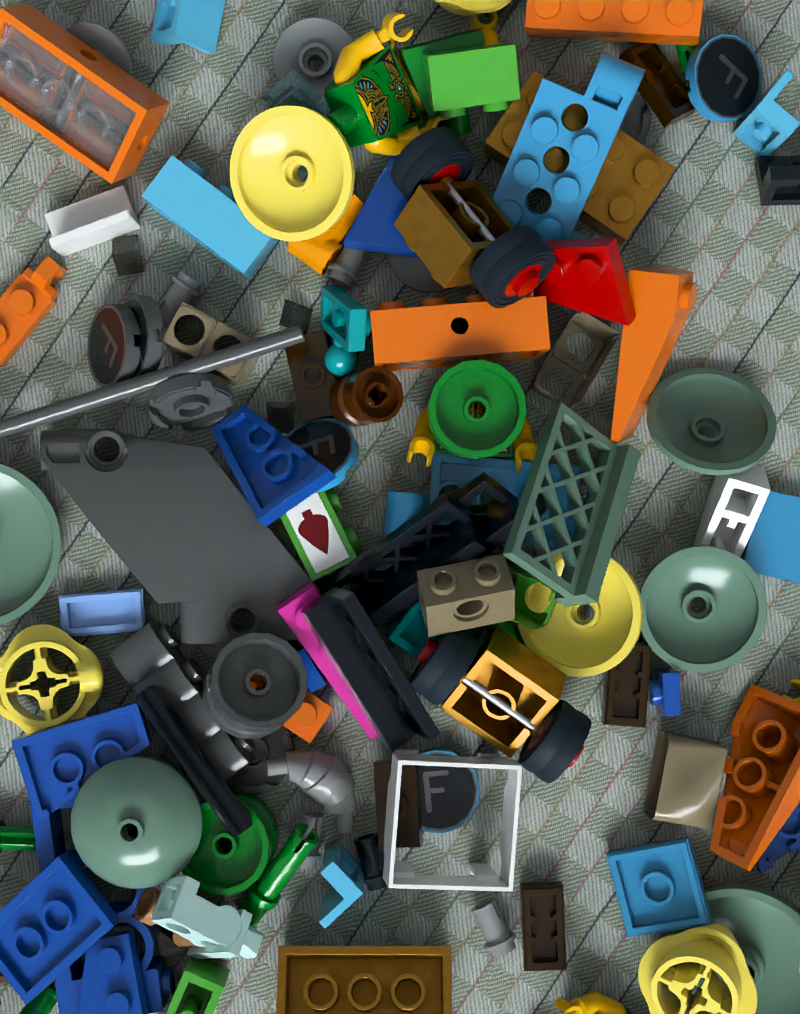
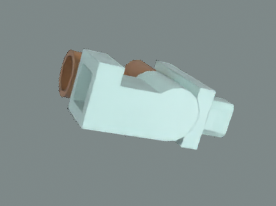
[134,875,263,960]

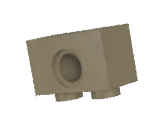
[417,554,515,637]

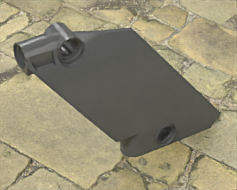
[40,428,320,644]

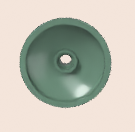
[646,367,776,475]
[639,545,767,673]
[71,756,203,889]

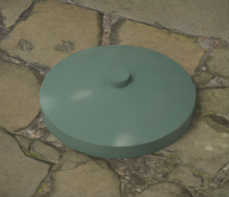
[0,462,62,625]
[660,883,800,1014]

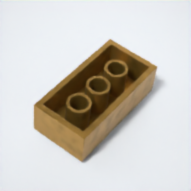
[483,70,676,247]
[276,946,452,1014]

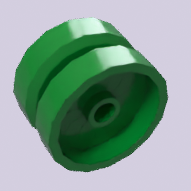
[427,359,527,460]
[182,790,280,896]

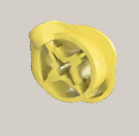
[0,624,104,734]
[638,923,758,1014]

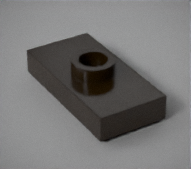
[619,43,696,128]
[285,331,336,423]
[601,641,652,728]
[373,760,423,848]
[520,881,567,971]

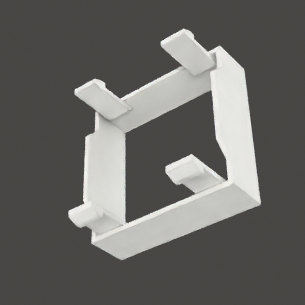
[383,749,522,892]

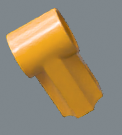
[287,194,364,275]

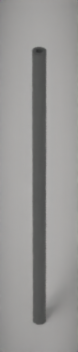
[0,324,306,438]

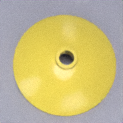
[230,105,355,242]
[518,553,643,677]

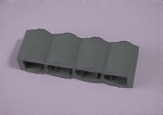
[109,622,256,781]

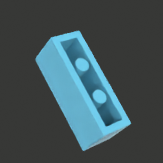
[141,155,278,281]

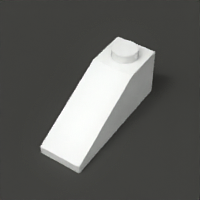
[693,465,771,558]

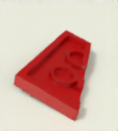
[533,237,636,326]

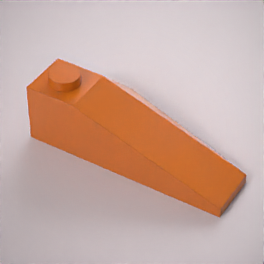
[610,264,697,442]
[710,684,800,872]

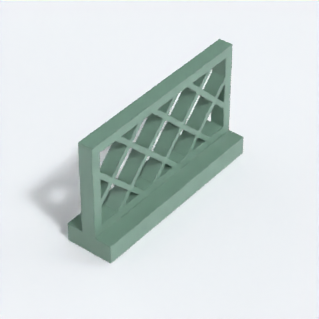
[503,402,641,607]

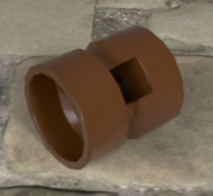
[329,366,404,427]

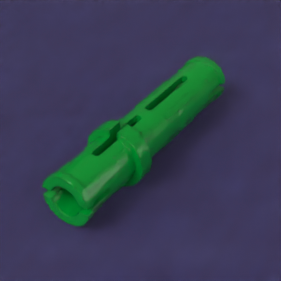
[237,823,320,929]

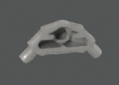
[264,747,356,833]

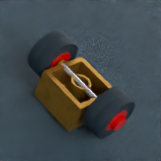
[391,127,555,308]
[409,626,592,783]

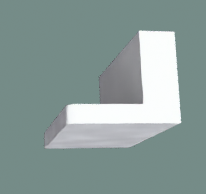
[44,185,141,257]

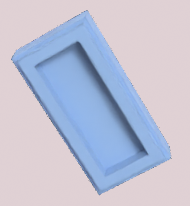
[58,588,148,637]

